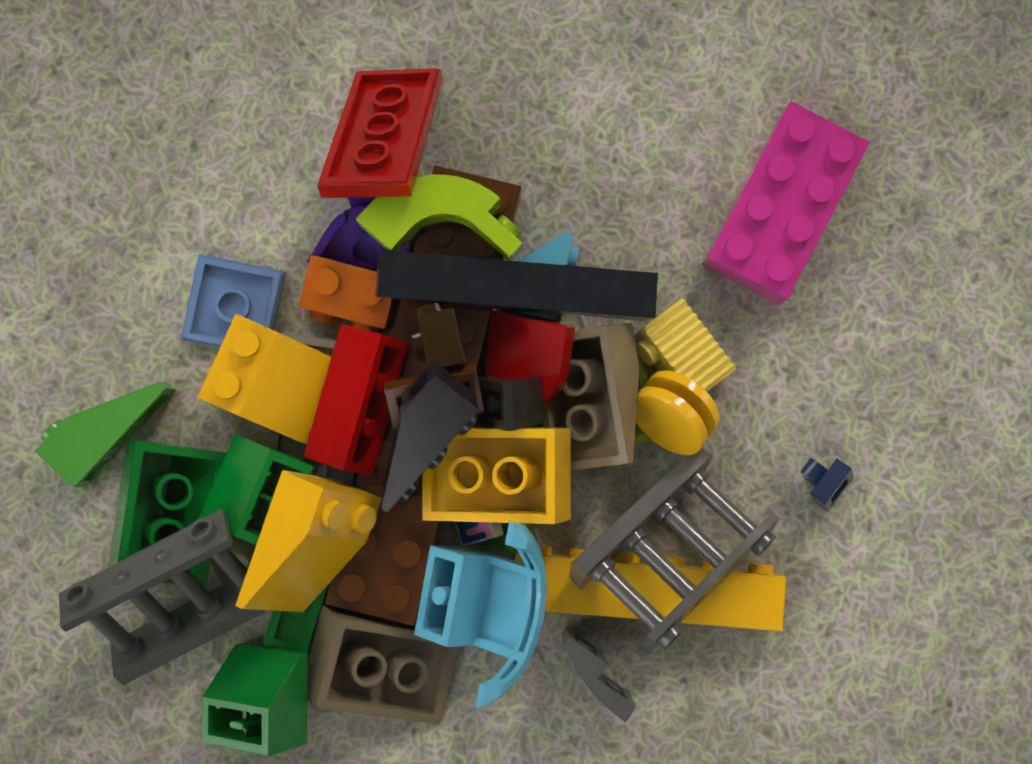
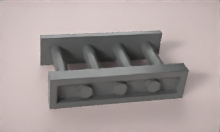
[569,448,779,655]
[59,508,269,685]

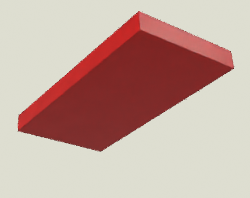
[317,68,443,198]

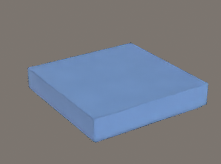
[180,254,286,348]

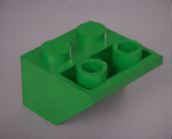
[200,433,319,545]
[202,643,308,756]

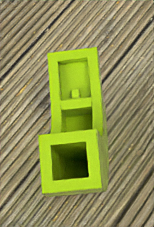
[356,175,523,261]

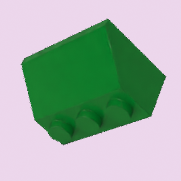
[108,439,226,587]

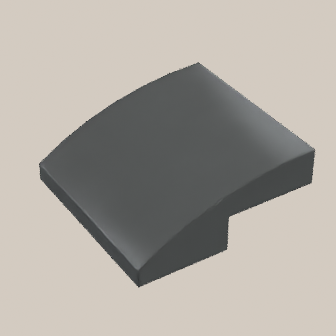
[561,627,636,723]

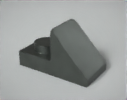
[478,376,544,431]

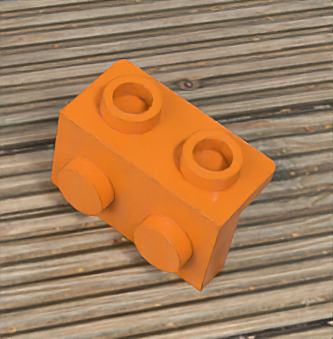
[298,255,394,333]

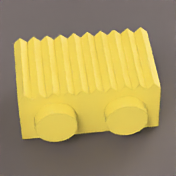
[634,298,736,392]

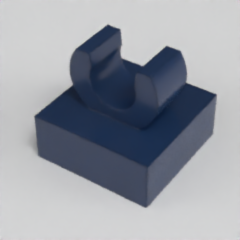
[800,458,854,512]

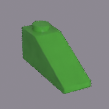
[35,382,176,488]

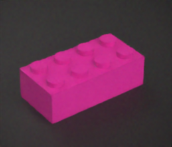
[701,101,870,305]

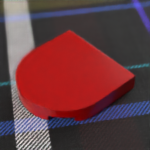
[485,310,575,405]

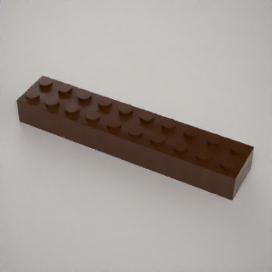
[325,165,521,626]

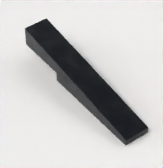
[375,250,658,321]

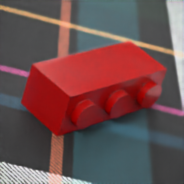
[303,324,410,476]

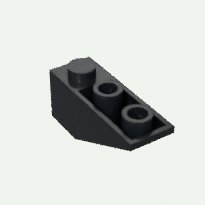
[381,360,479,512]

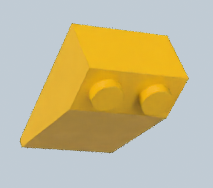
[197,314,331,445]
[422,427,571,524]
[235,470,382,612]

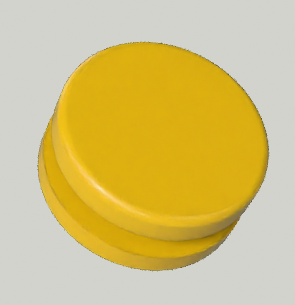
[636,370,720,455]

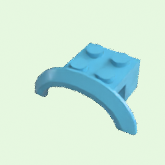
[414,521,547,708]

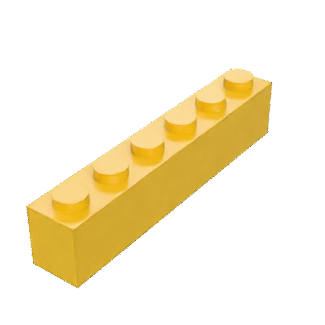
[515,545,787,631]

